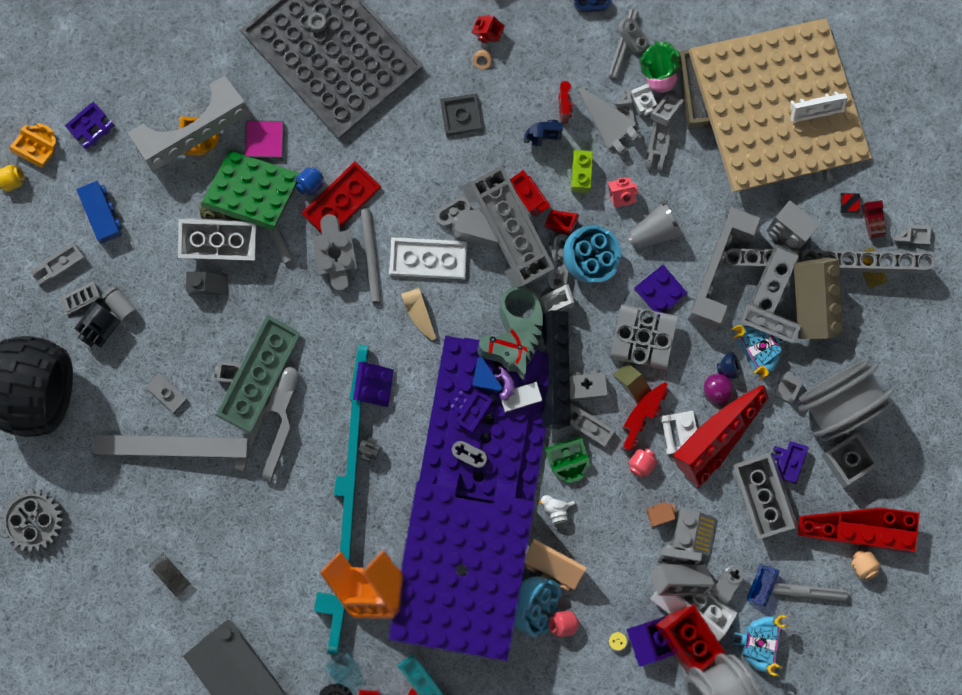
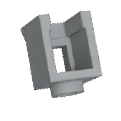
[214,361,241,384]

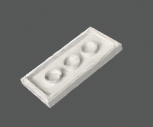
[389,237,467,280]

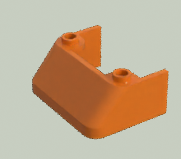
[320,550,403,618]

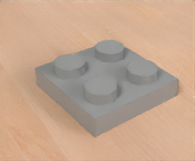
[657,545,702,565]

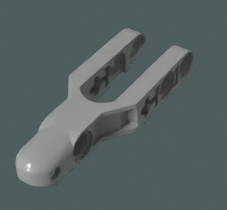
[234,367,299,482]

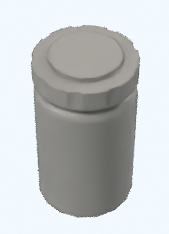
[101,285,137,322]

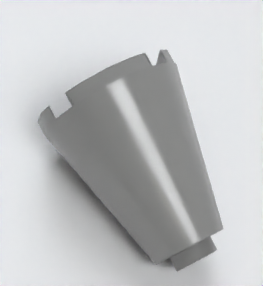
[628,202,683,249]

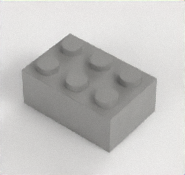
[767,200,820,250]

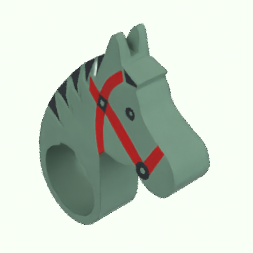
[477,286,543,379]

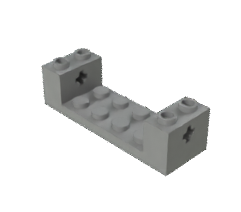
[460,165,555,287]
[688,207,761,330]

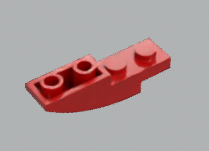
[622,382,669,452]

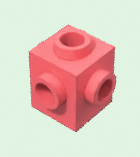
[608,177,638,208]

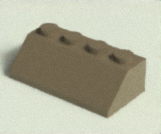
[794,257,843,339]

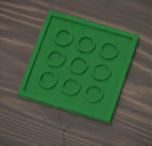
[201,150,300,231]

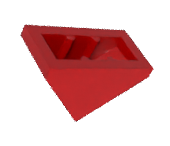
[544,210,579,236]

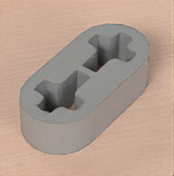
[452,441,487,468]

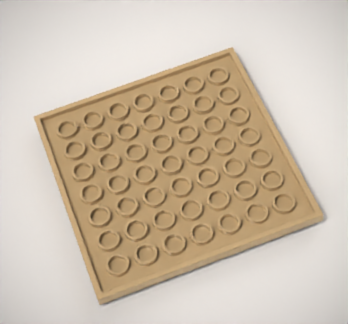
[688,18,872,193]

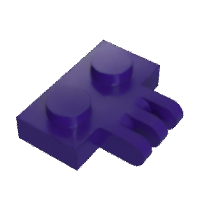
[450,389,493,433]
[773,441,809,484]

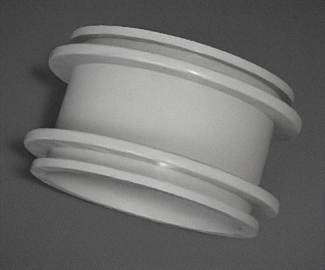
[798,359,894,441]
[684,654,761,695]

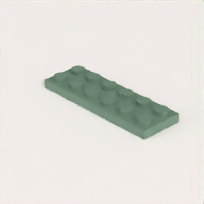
[215,315,300,434]

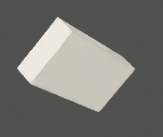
[499,382,542,412]

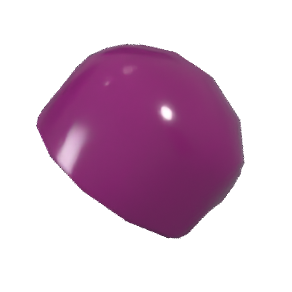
[703,373,733,405]

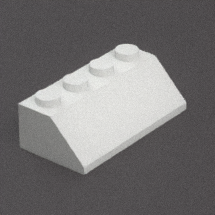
[650,591,737,641]

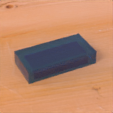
[746,564,780,607]

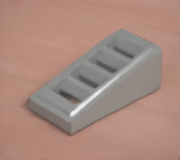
[60,281,103,315]

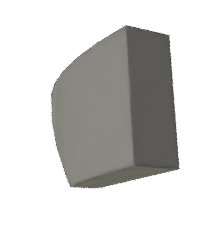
[894,225,931,246]

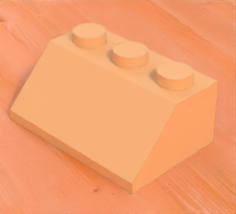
[524,539,587,591]

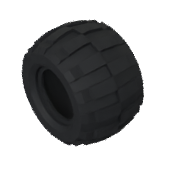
[0,336,73,437]

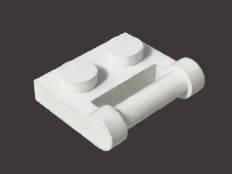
[659,411,697,455]

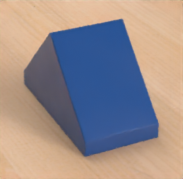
[472,357,503,393]

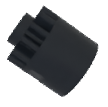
[74,302,121,348]

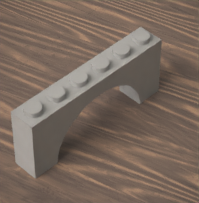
[128,75,250,172]

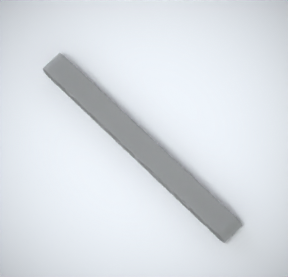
[724,248,935,274]

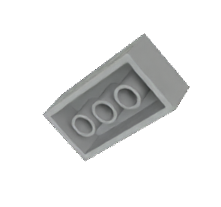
[733,453,798,540]

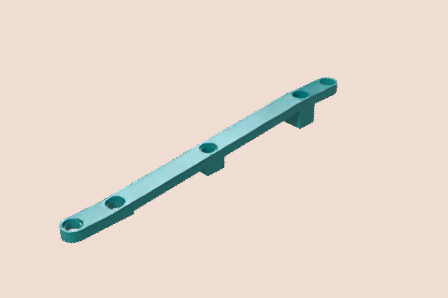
[314,344,368,656]

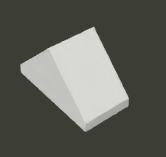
[539,284,574,313]

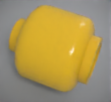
[0,164,25,192]

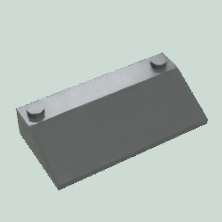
[183,619,284,695]

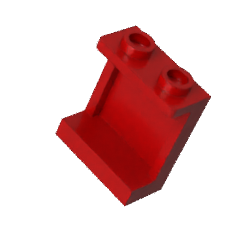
[510,170,550,217]

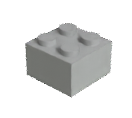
[822,432,880,488]

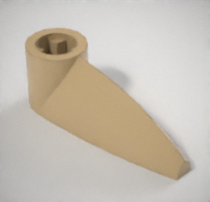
[401,288,436,340]

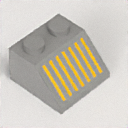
[671,508,716,556]

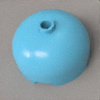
[563,225,621,283]
[514,576,562,637]

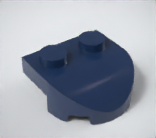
[524,119,563,146]

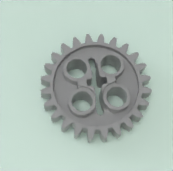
[0,489,64,553]

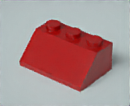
[655,604,726,674]

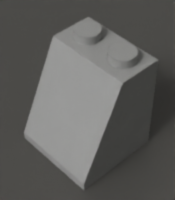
[451,209,499,250]

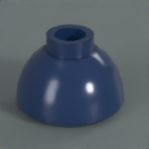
[717,352,741,379]

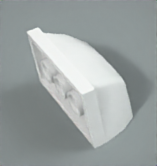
[178,218,256,260]

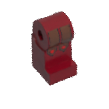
[862,200,886,238]

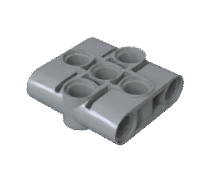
[610,304,678,370]

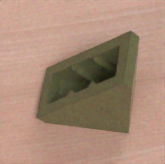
[613,362,652,404]

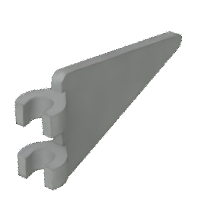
[579,88,642,155]

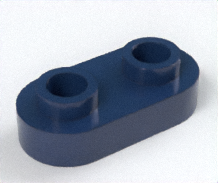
[574,0,611,13]

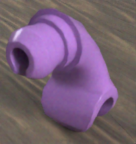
[494,367,515,401]

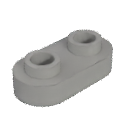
[618,18,648,53]
[436,197,471,227]

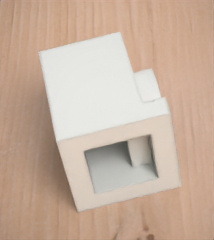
[631,84,657,116]

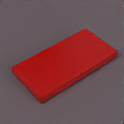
[301,161,382,234]

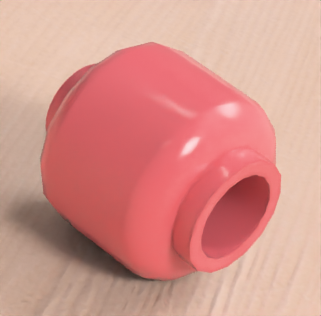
[628,448,657,478]
[548,611,579,637]

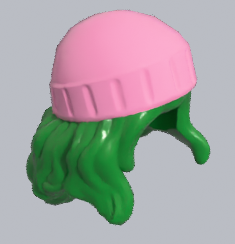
[639,41,680,93]

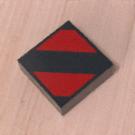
[840,193,860,213]

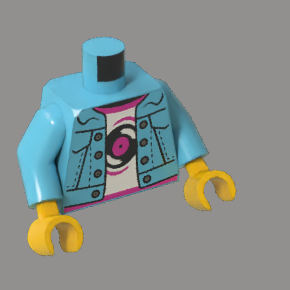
[731,325,785,381]
[732,615,789,677]

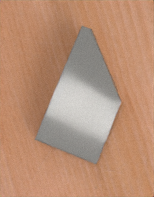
[614,88,635,121]

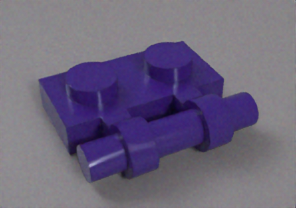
[64,102,115,150]

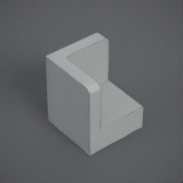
[774,372,804,403]

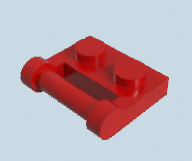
[558,81,573,124]

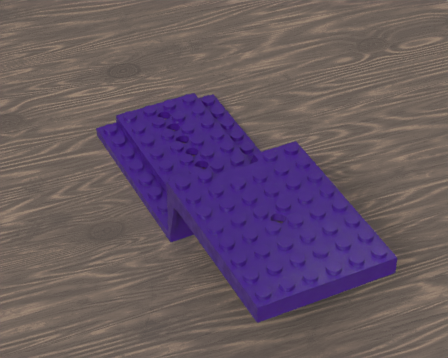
[388,335,549,661]

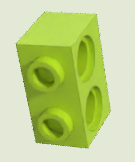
[571,150,593,193]

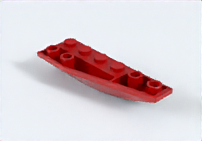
[673,385,769,488]
[797,507,920,553]

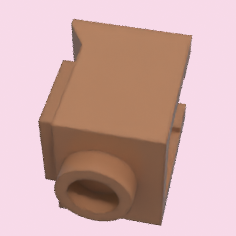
[645,502,677,527]

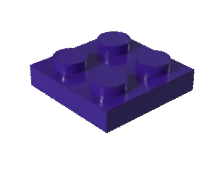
[634,265,687,318]
[353,362,394,407]

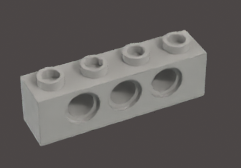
[750,245,800,315]

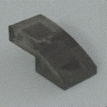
[149,553,191,597]

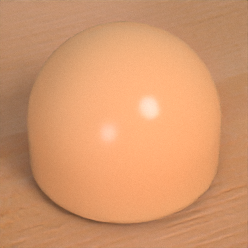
[473,50,492,69]

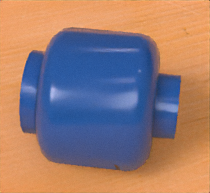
[296,168,324,196]

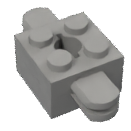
[312,214,357,290]

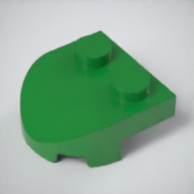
[544,436,590,483]

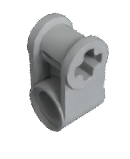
[710,566,744,604]

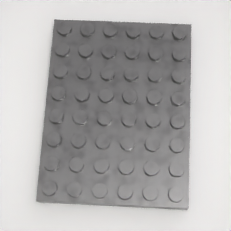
[240,0,423,139]

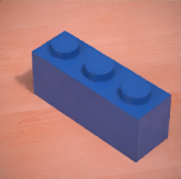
[76,181,123,244]

